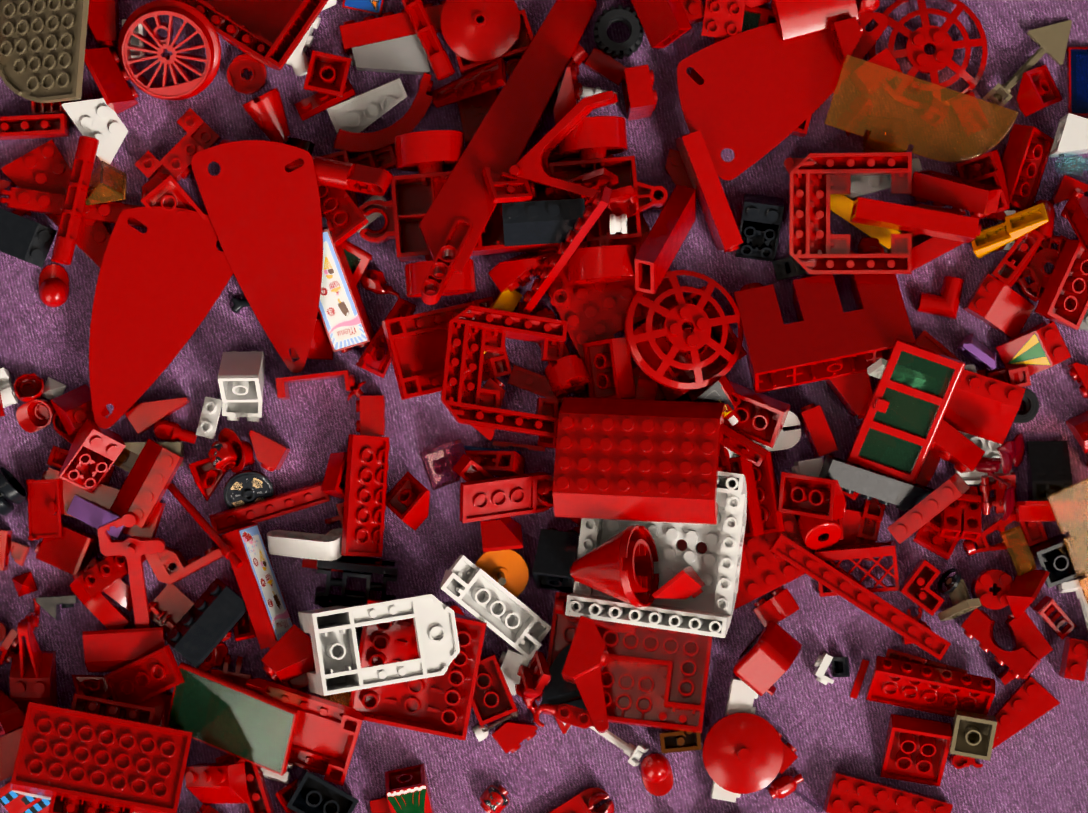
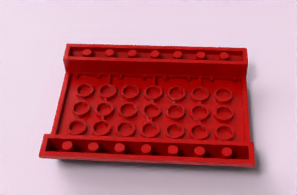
[552,397,725,525]

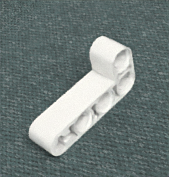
[267,528,343,561]

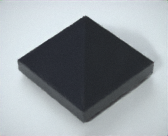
[832,657,850,677]

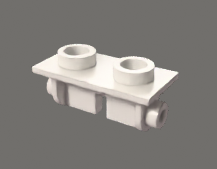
[196,396,222,439]

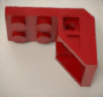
[144,546,224,584]

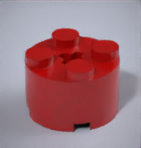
[544,355,590,398]
[971,569,1014,610]

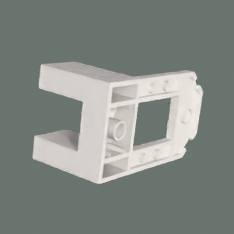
[298,594,460,696]

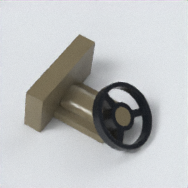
[938,568,982,621]

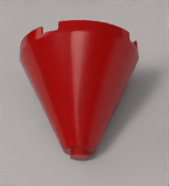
[570,525,659,607]

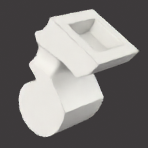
[0,367,18,408]

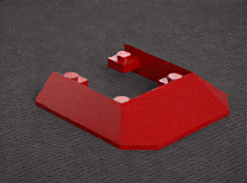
[789,152,912,274]
[441,305,568,438]

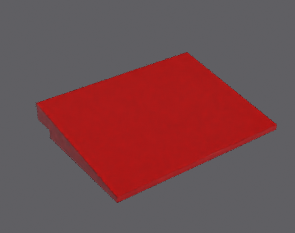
[542,592,713,733]

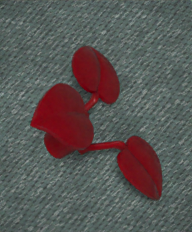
[976,433,1025,521]

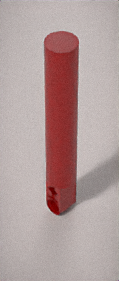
[219,139,393,196]

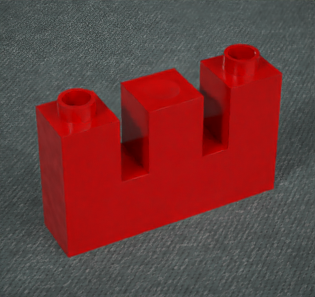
[734,274,916,394]

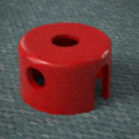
[797,516,842,551]

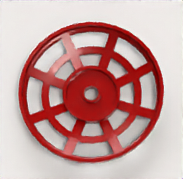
[868,0,988,110]
[625,270,743,390]

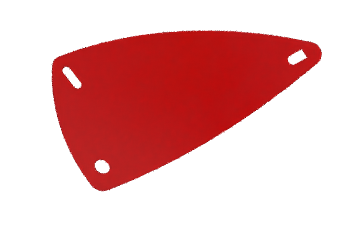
[677,12,888,180]
[191,140,323,373]
[89,206,233,429]

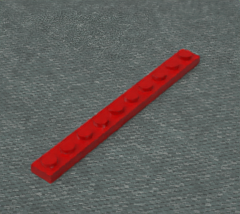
[515,186,612,315]
[770,534,951,660]

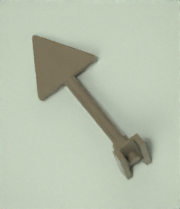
[982,20,1072,112]

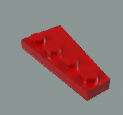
[992,676,1060,749]

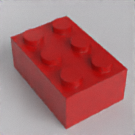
[472,653,518,726]

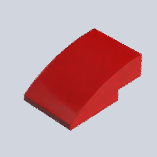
[956,150,1010,219]

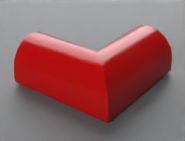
[917,276,964,319]

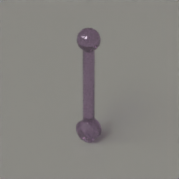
[792,789,823,813]

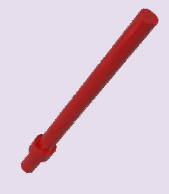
[167,483,243,568]

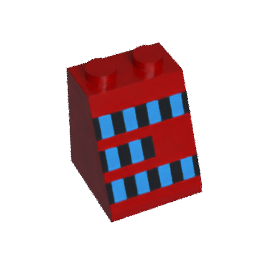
[0,781,51,813]

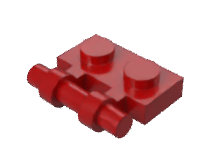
[979,472,1016,515]

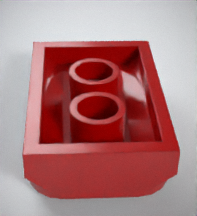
[140,172,210,221]

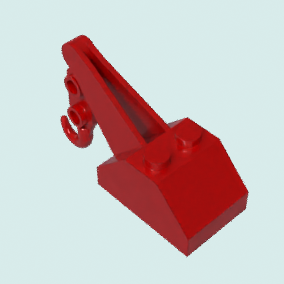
[9,598,57,713]
[533,616,610,733]

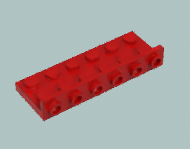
[341,434,390,557]
[866,656,995,717]

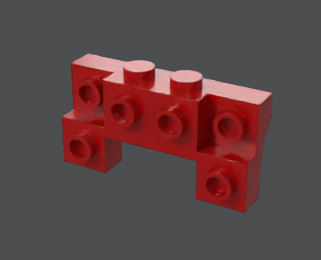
[134,108,221,182]

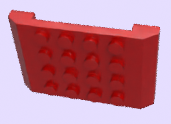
[382,297,512,400]
[233,678,364,786]

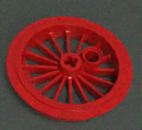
[118,0,221,100]

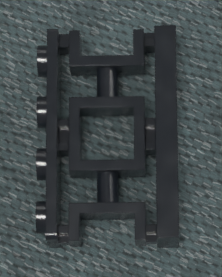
[314,555,399,608]

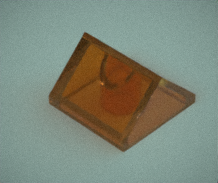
[85,161,127,205]

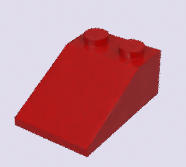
[963,274,1035,339]

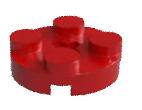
[227,54,267,95]

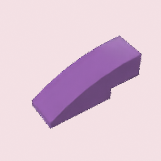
[67,495,125,538]

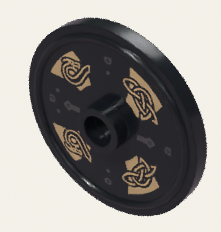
[223,470,274,509]

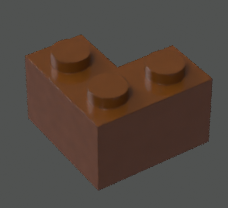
[659,730,702,753]

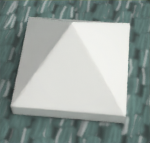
[42,377,67,400]

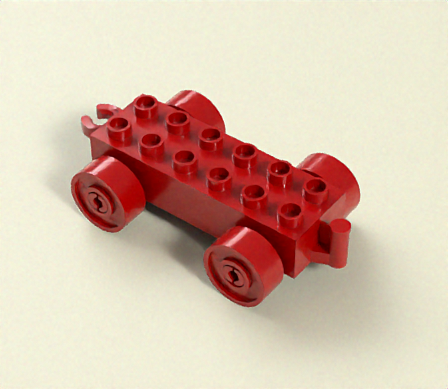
[359,116,668,297]

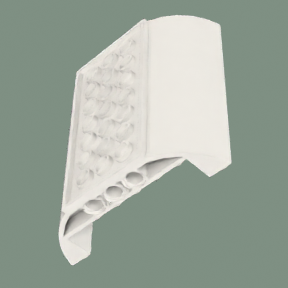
[565,471,747,638]

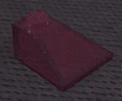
[420,438,466,490]

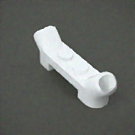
[285,0,337,76]

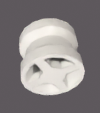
[610,214,627,234]

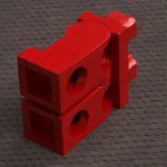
[939,486,982,541]

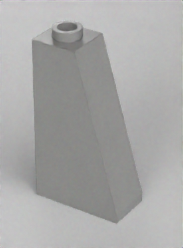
[349,34,431,75]

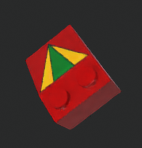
[995,320,1071,376]

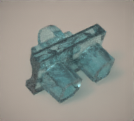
[1054,153,1088,176]

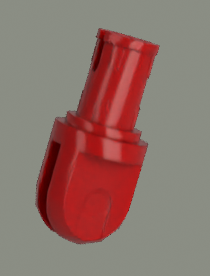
[154,420,197,445]

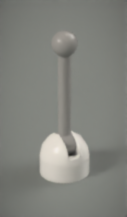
[472,711,519,742]

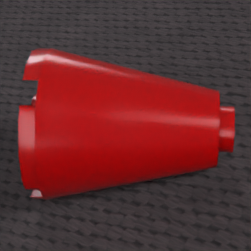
[242,87,291,143]

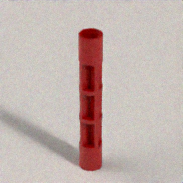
[401,0,455,81]
[51,136,99,265]

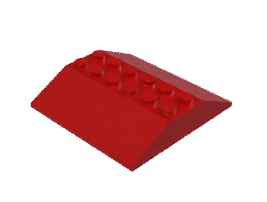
[349,599,487,741]

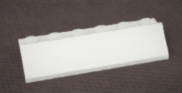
[440,554,551,660]

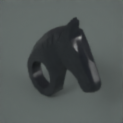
[539,643,605,714]

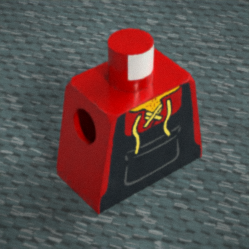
[693,376,741,426]

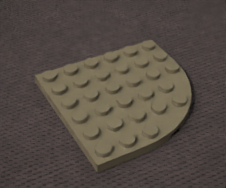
[0,0,89,103]

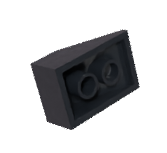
[0,208,57,268]

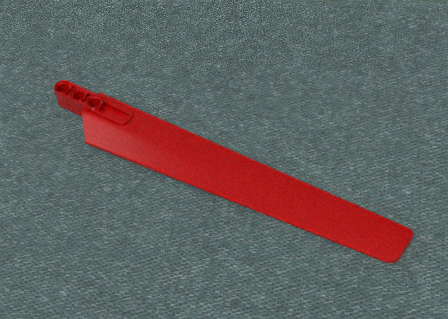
[419,0,597,305]

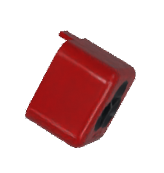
[733,622,802,696]

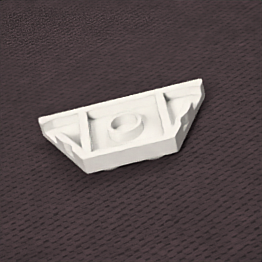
[61,98,128,169]

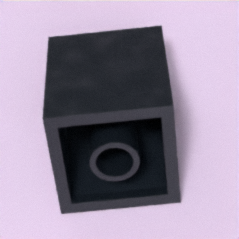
[532,528,580,593]

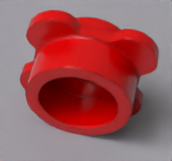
[550,286,571,307]

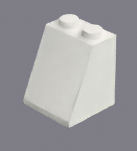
[1049,113,1088,158]
[218,351,265,403]

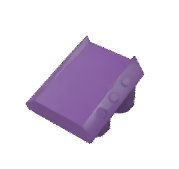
[957,334,996,372]

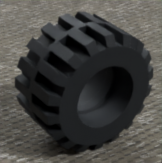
[594,5,644,59]

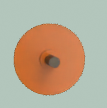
[475,549,529,597]

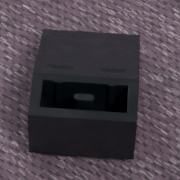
[735,193,784,262]
[1027,441,1073,501]

